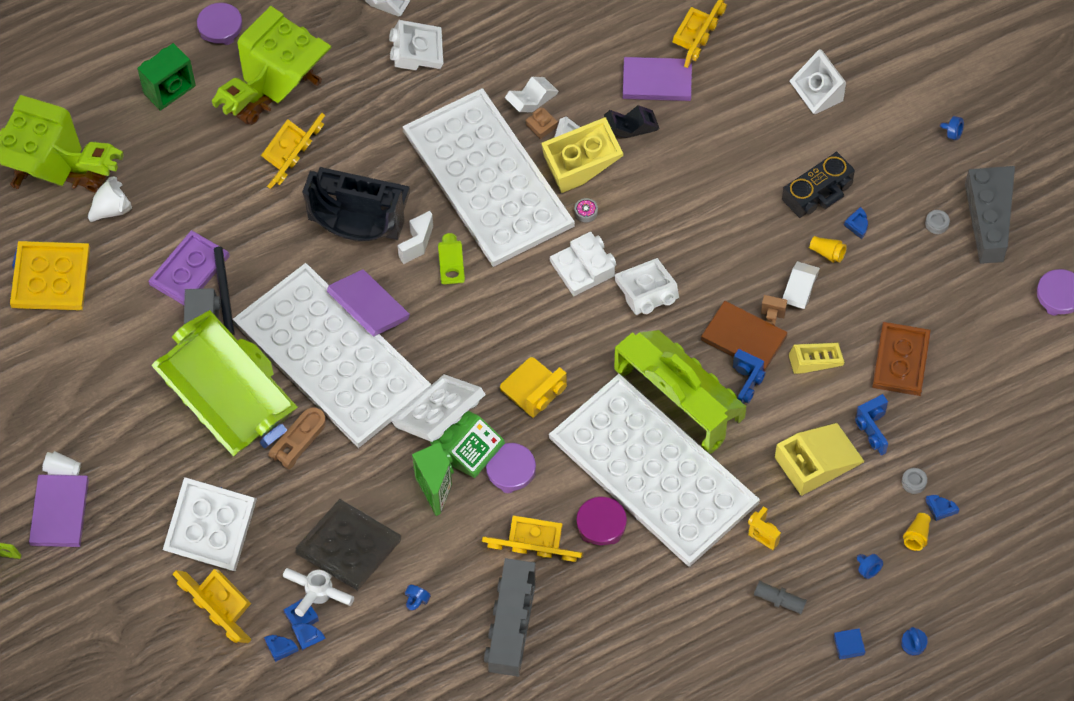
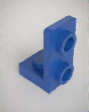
[733,349,766,404]
[855,394,888,455]

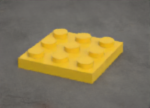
[10,241,90,310]

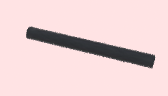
[213,247,235,335]

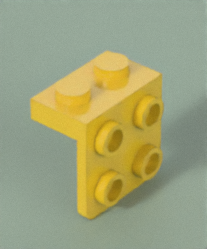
[500,357,567,418]

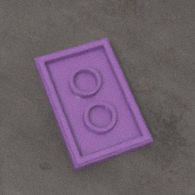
[623,57,692,101]
[148,230,230,305]
[327,269,410,337]
[29,475,89,547]

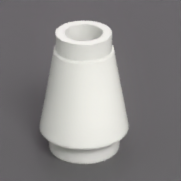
[43,451,81,476]

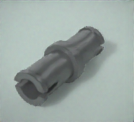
[754,580,807,615]

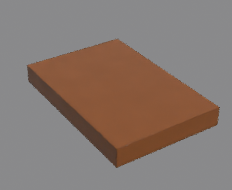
[701,301,788,371]
[872,322,931,396]

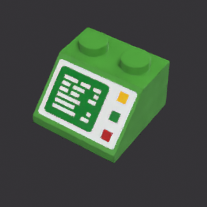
[430,411,505,478]
[412,442,454,516]

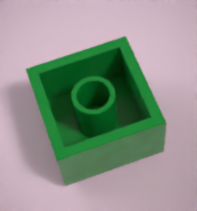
[137,43,196,111]

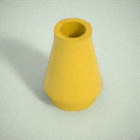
[809,236,847,263]
[903,513,931,551]

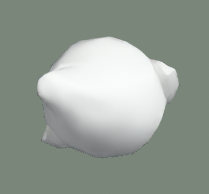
[88,176,132,222]

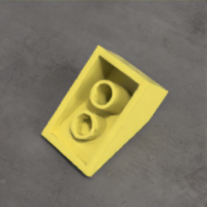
[541,117,624,193]

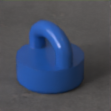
[940,116,964,140]
[857,554,883,579]
[404,584,431,610]
[901,627,928,656]

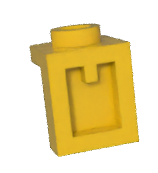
[748,506,781,551]

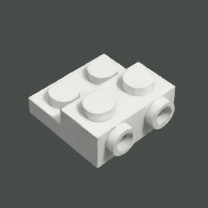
[389,20,443,70]
[550,232,616,296]
[614,258,679,315]

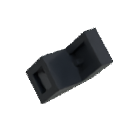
[604,105,660,139]

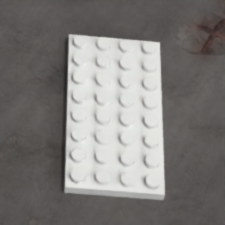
[403,88,575,267]
[233,263,432,448]
[549,374,760,567]

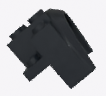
[302,167,410,241]

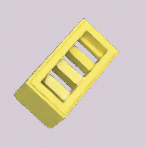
[789,343,844,374]

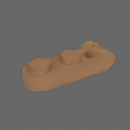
[269,408,326,470]

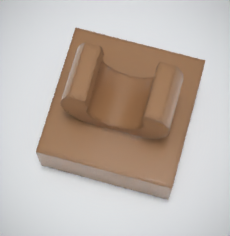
[526,107,558,139]
[761,295,788,326]

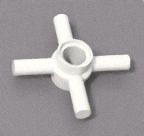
[283,558,354,617]

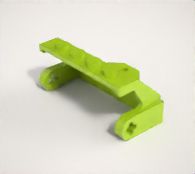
[151,310,298,457]
[614,330,746,454]

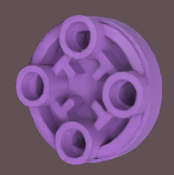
[197,3,242,45]
[1037,269,1074,316]
[486,443,536,493]

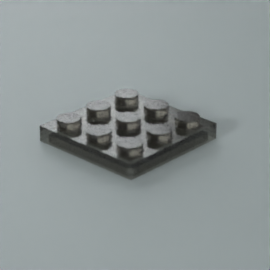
[295,499,401,591]

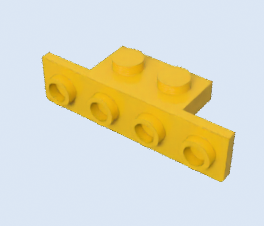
[672,0,727,68]
[261,113,325,189]
[482,515,584,562]
[173,569,252,643]

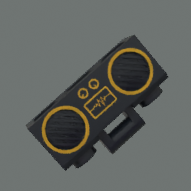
[782,151,855,218]

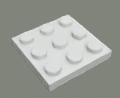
[391,374,486,442]
[163,477,257,571]

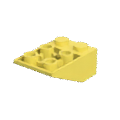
[775,423,864,496]

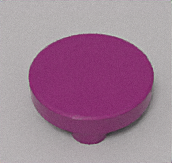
[577,497,627,545]

